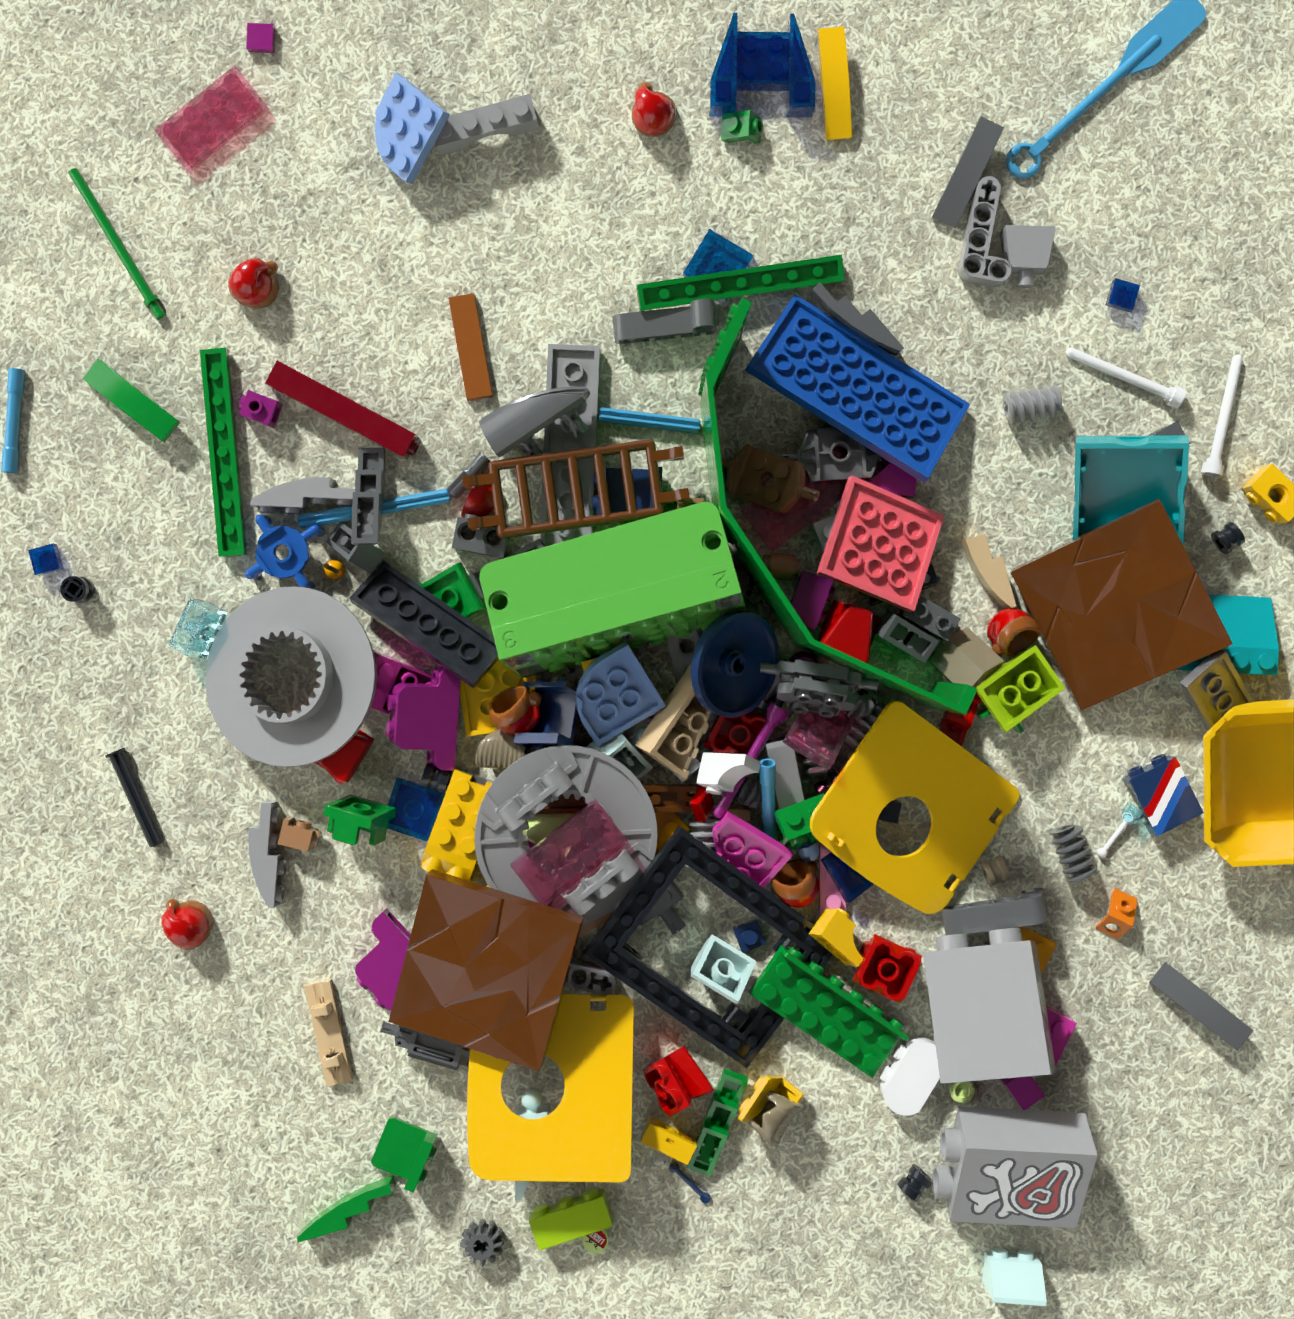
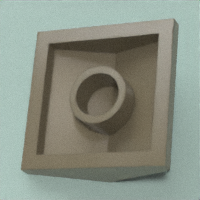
[929,627,1004,688]

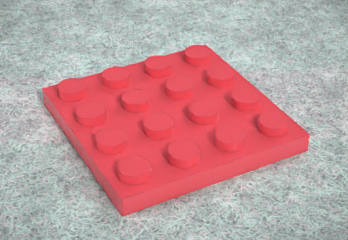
[817,476,944,613]

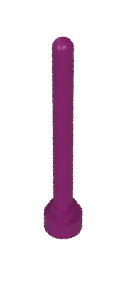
[714,703,789,818]

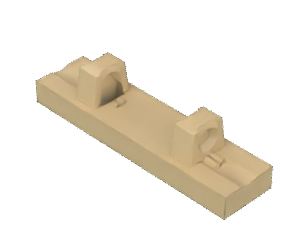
[304,979,353,1087]

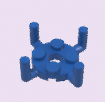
[245,514,325,589]

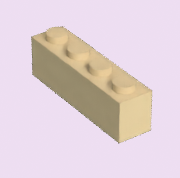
[635,662,711,780]

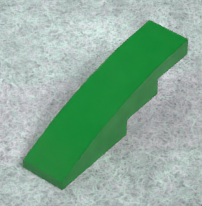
[83,358,180,443]
[686,1068,748,1177]
[297,1175,396,1243]

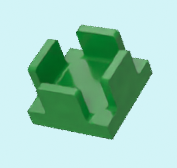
[323,794,396,846]

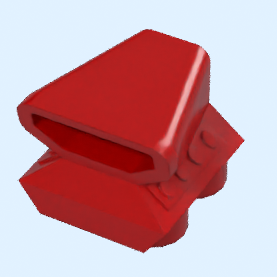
[818,600,882,664]
[704,712,767,760]
[315,730,374,785]
[853,934,922,1003]
[643,1046,714,1117]

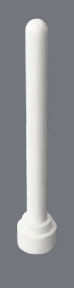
[1066,348,1187,409]
[1201,355,1243,478]

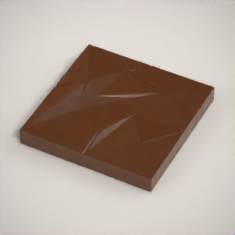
[1010,498,1233,710]
[388,869,584,1071]

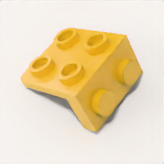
[738,1075,806,1122]

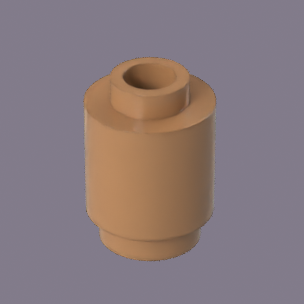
[762,552,800,581]

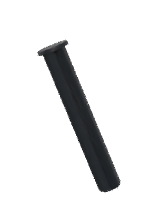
[105,748,164,847]

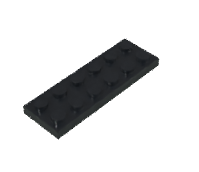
[349,561,499,688]

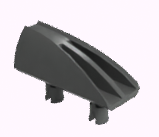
[479,386,590,457]

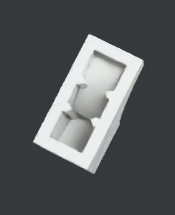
[697,752,761,795]

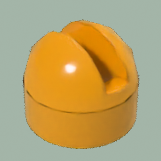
[323,559,345,580]

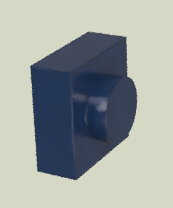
[733,918,766,953]

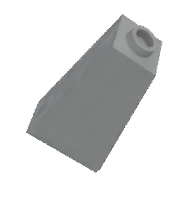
[763,736,804,810]

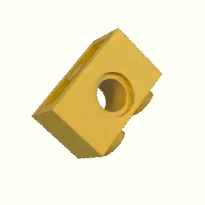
[1241,463,1294,524]

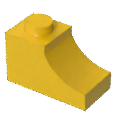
[809,908,864,967]

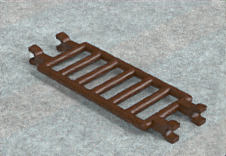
[462,439,690,539]

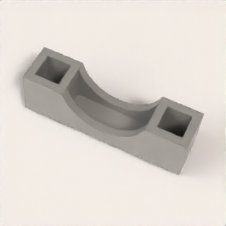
[435,94,539,156]

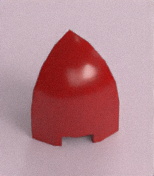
[461,486,494,518]

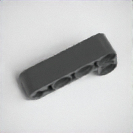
[612,299,717,344]
[941,888,1049,935]

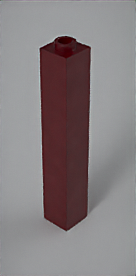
[265,360,420,460]

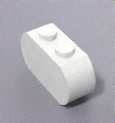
[880,1036,940,1116]

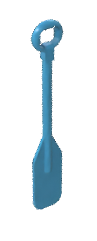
[1006,0,1206,179]

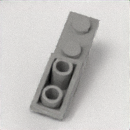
[250,477,355,514]
[248,800,287,908]

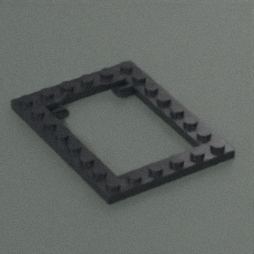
[583,826,833,1068]

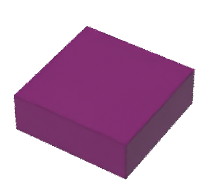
[246,23,275,53]

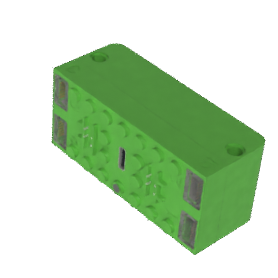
[480,502,746,678]

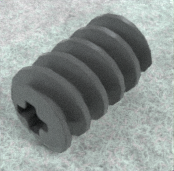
[1049,825,1097,883]

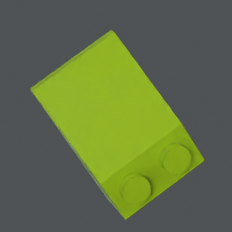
[976,645,1065,733]

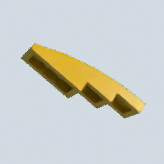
[818,26,852,140]

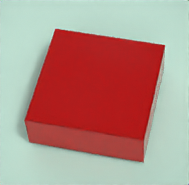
[690,785,715,823]

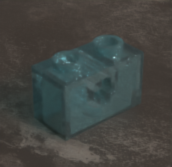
[168,598,228,659]

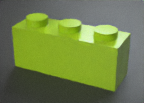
[529,1188,614,1251]

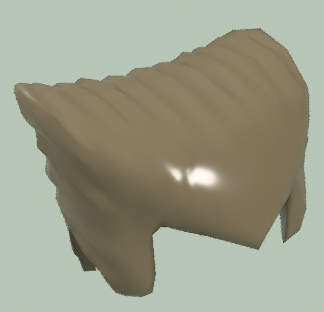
[475,729,525,770]
[750,1091,804,1147]

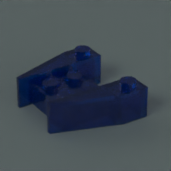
[709,13,816,118]

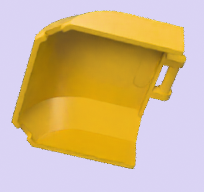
[1203,699,1294,867]

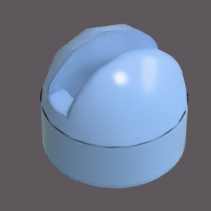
[798,841,819,862]

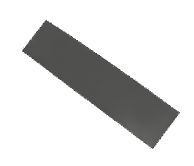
[932,116,1004,228]
[810,283,904,356]
[351,448,386,545]
[1149,962,1254,1051]

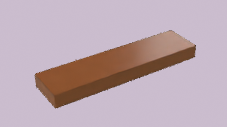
[448,293,493,401]

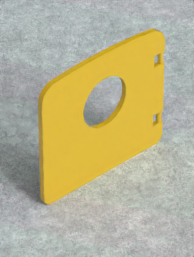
[810,700,1020,914]
[467,994,634,1182]

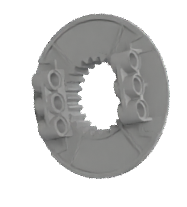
[205,587,377,767]
[474,745,657,923]

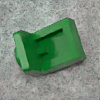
[721,110,763,144]

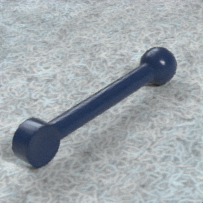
[669,1162,710,1203]

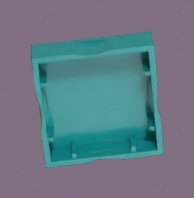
[1073,435,1189,543]

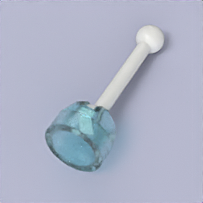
[1097,802,1145,858]

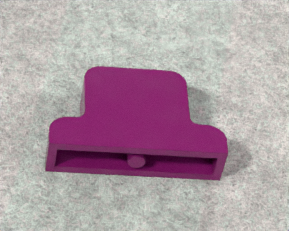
[385,664,461,770]
[355,908,411,1011]

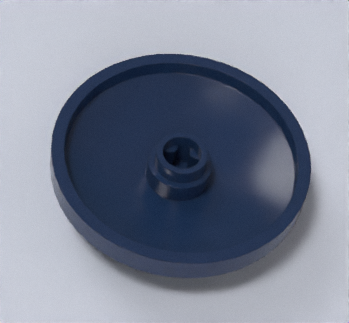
[691,610,779,718]

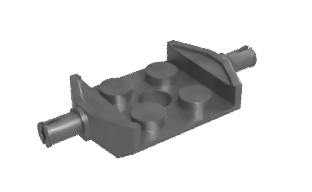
[780,428,883,484]

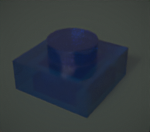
[1105,278,1140,312]
[28,543,64,576]

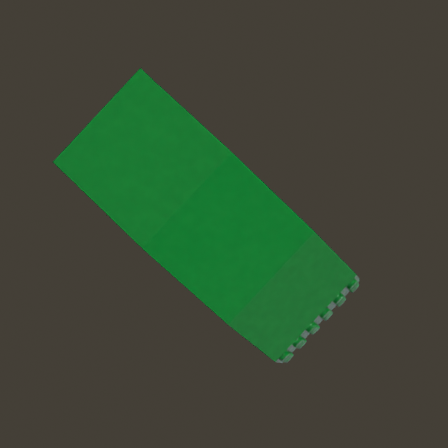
[698,298,978,715]

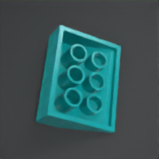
[1175,594,1279,675]

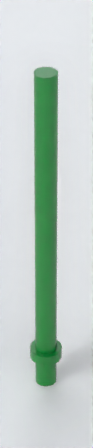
[68,168,166,320]

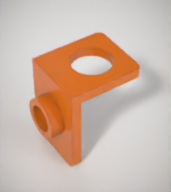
[1096,888,1137,939]

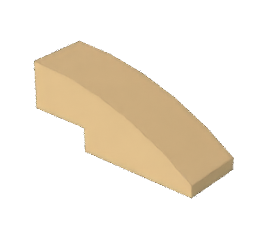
[961,534,1016,608]

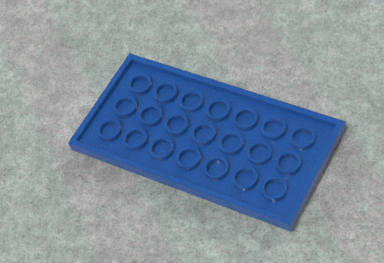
[745,294,970,483]

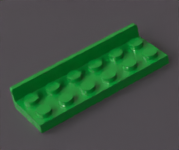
[748,945,909,1078]

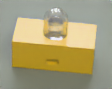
[641,1116,697,1167]

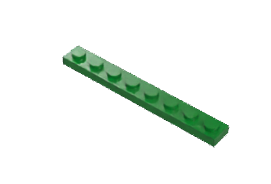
[636,254,845,311]
[200,347,247,557]

